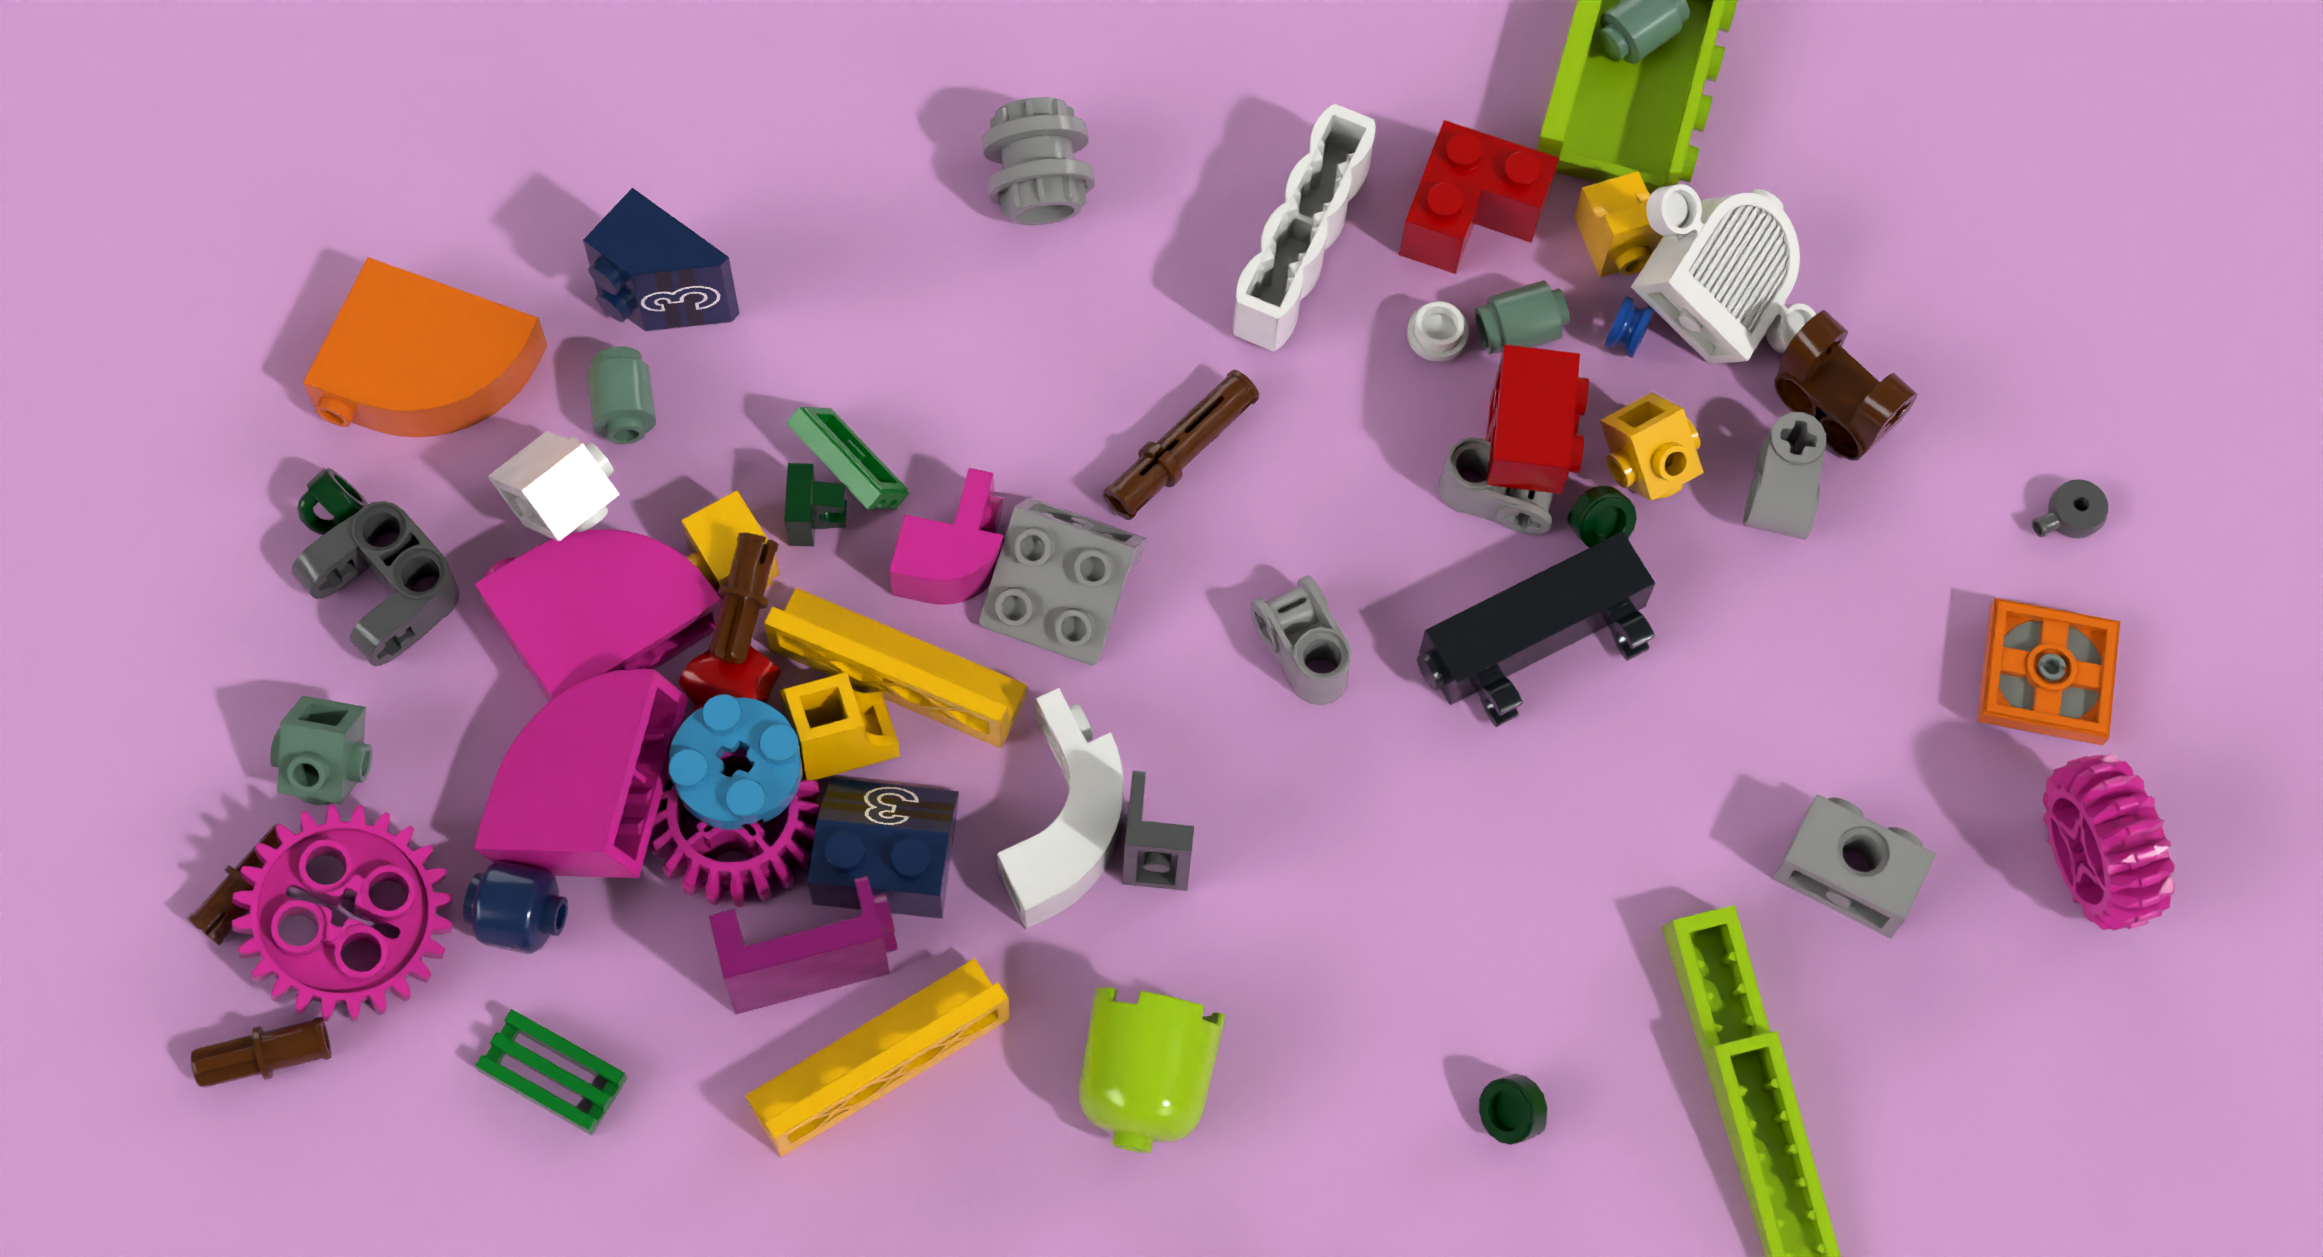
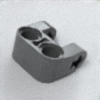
[292,501,459,666]

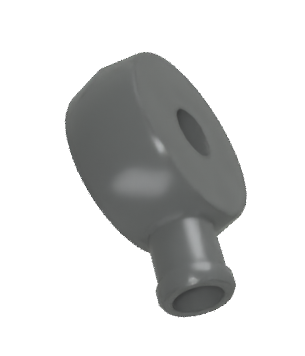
[2032,479,2108,538]

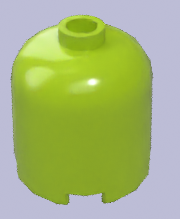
[1079,987,1226,1154]

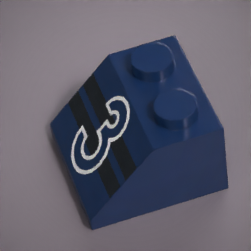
[583,188,740,331]
[808,778,959,919]

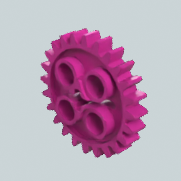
[232,805,453,1022]

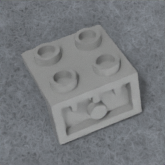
[979,497,1147,665]

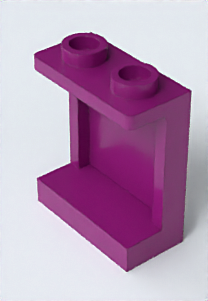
[708,876,898,1014]

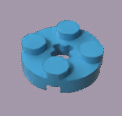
[669,694,802,830]

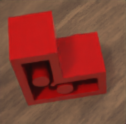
[1399,120,1559,274]
[1486,344,1589,494]

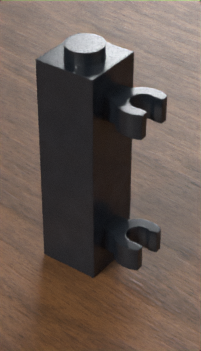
[1417,531,1656,727]

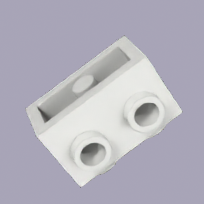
[487,431,620,541]

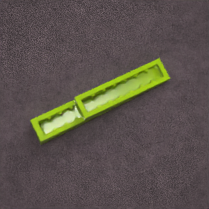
[1662,905,1841,1257]

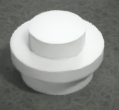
[1407,301,1469,362]

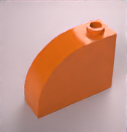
[303,257,547,437]

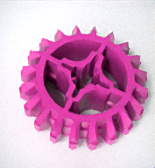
[650,749,821,908]
[2042,754,2175,931]

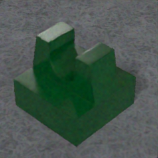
[784,463,847,547]

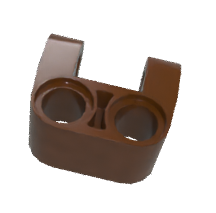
[1774,310,1918,461]

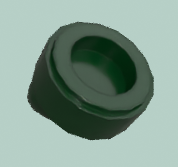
[297,468,368,535]
[1567,485,1637,547]
[1479,1074,1547,1145]

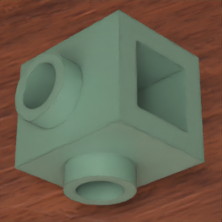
[270,695,372,805]

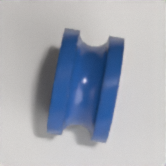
[1604,296,1655,359]

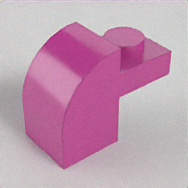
[889,468,1004,605]

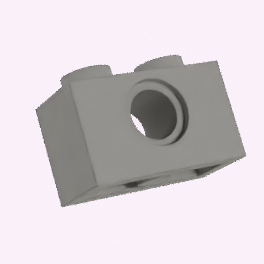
[1773,794,1936,939]

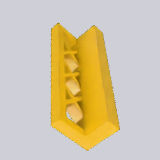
[764,588,1028,748]
[745,958,1010,1157]

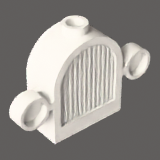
[1631,184,1816,365]

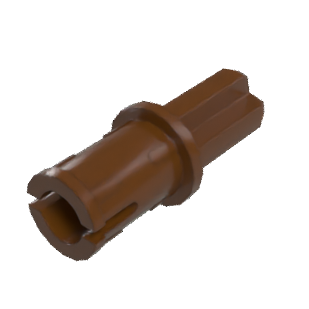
[709,533,779,664]
[187,823,294,946]
[191,1017,332,1088]

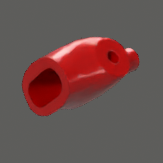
[679,646,782,725]

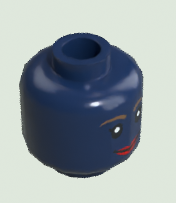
[463,861,568,954]

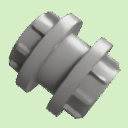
[982,97,1095,225]

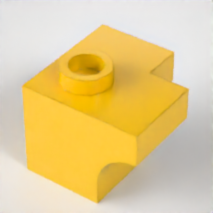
[1574,171,1663,278]
[780,672,900,780]

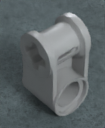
[1743,412,1826,540]
[1438,437,1553,535]
[1250,575,1351,705]

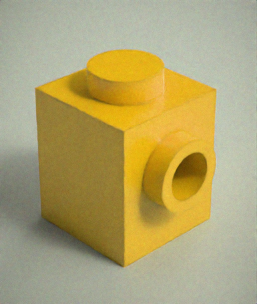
[681,490,780,600]

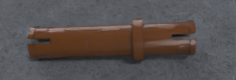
[1103,370,1259,520]

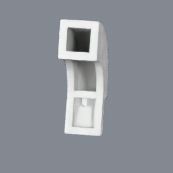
[997,688,1124,929]

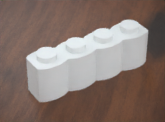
[1233,104,1375,352]

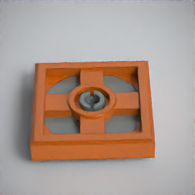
[1976,598,2120,746]

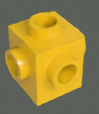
[1600,392,1704,501]

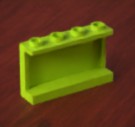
[1536,0,1738,194]

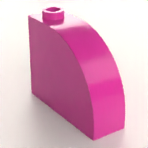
[475,529,722,702]
[473,669,689,878]

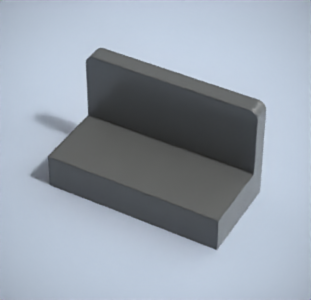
[1123,771,1194,891]

